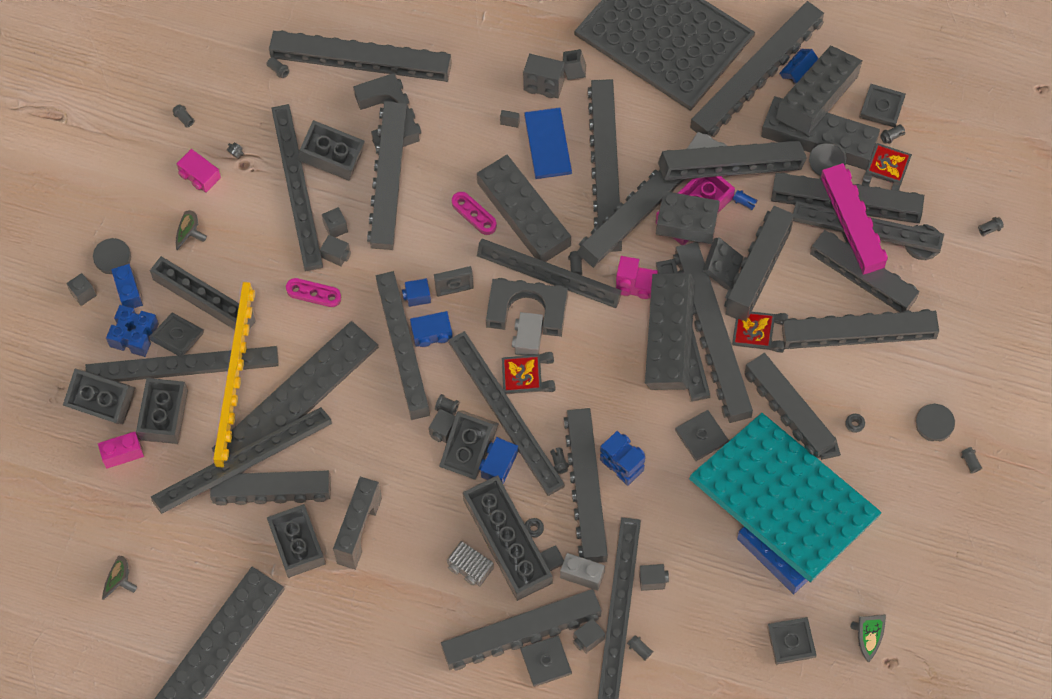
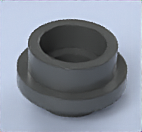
[227,142,244,158]
[845,413,865,433]
[525,518,544,538]

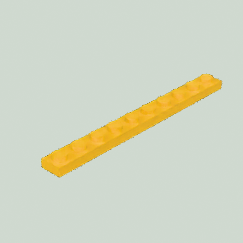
[213,282,255,468]

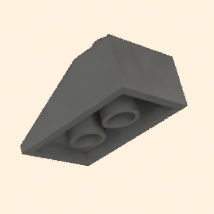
[439,411,499,480]

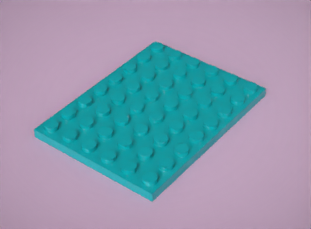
[689,413,882,583]

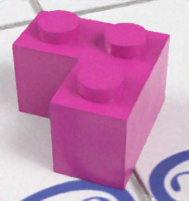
[616,256,658,299]

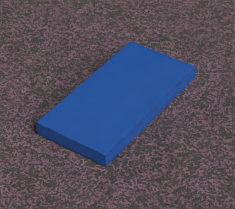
[524,108,572,179]

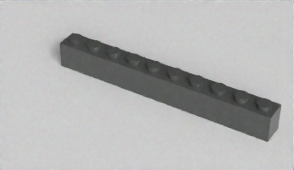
[690,1,824,137]
[269,30,452,82]
[588,79,622,252]
[673,242,753,423]

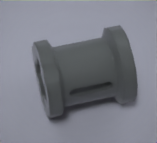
[435,394,460,416]

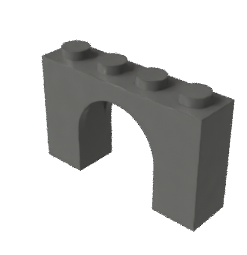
[353,73,421,155]
[486,278,568,337]
[333,476,382,570]

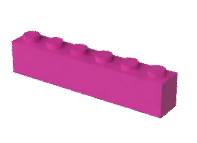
[821,163,888,275]

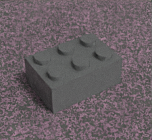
[298,120,365,181]
[656,191,720,244]
[63,368,135,424]
[136,378,188,444]
[267,504,326,578]

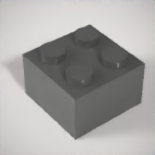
[523,53,565,99]

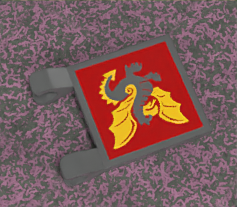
[862,143,912,190]
[732,312,788,353]
[502,352,556,394]

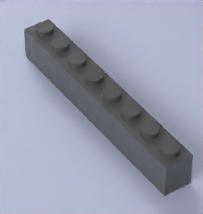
[367,101,406,250]
[658,141,807,180]
[577,169,685,268]
[771,172,925,224]
[375,271,430,420]
[782,309,939,349]
[564,408,608,563]
[441,589,602,670]

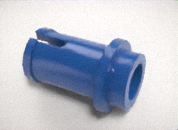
[733,190,758,210]

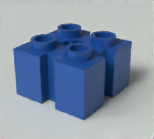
[106,305,159,357]
[600,431,645,486]

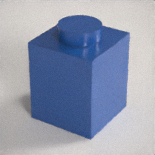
[402,278,431,307]

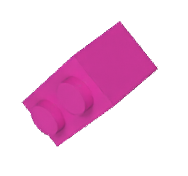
[176,148,221,193]
[98,432,144,469]

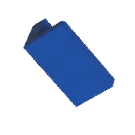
[779,49,819,84]

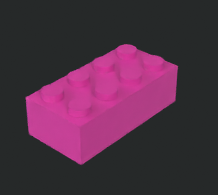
[656,176,735,245]

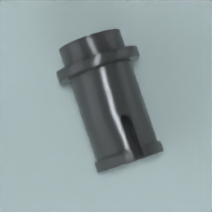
[267,57,289,78]
[173,104,195,128]
[880,124,905,144]
[978,217,1004,237]
[568,251,583,275]
[550,447,569,474]
[961,447,982,474]
[627,635,654,661]

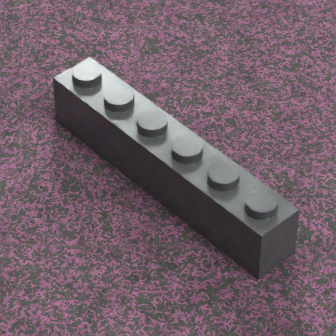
[810,230,920,313]
[150,256,256,330]
[745,352,837,458]
[210,470,331,506]

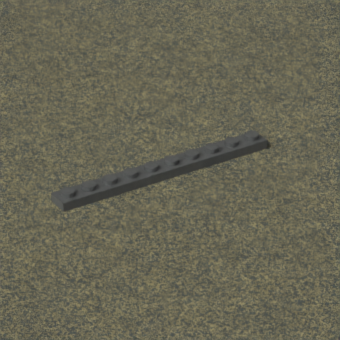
[271,104,323,271]
[448,331,565,496]
[85,346,279,382]
[151,407,332,514]
[598,517,641,699]

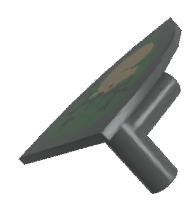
[176,210,207,250]
[102,556,137,600]
[851,614,886,662]

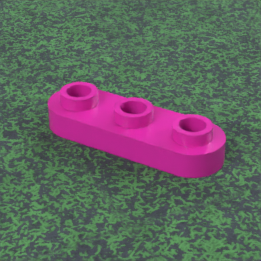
[452,192,497,235]
[286,278,341,307]

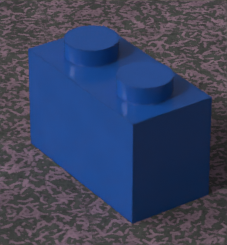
[111,264,143,308]
[410,311,453,347]
[479,437,518,484]

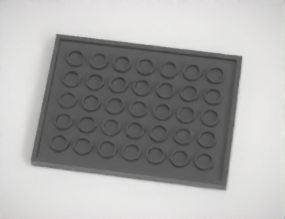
[574,0,755,111]

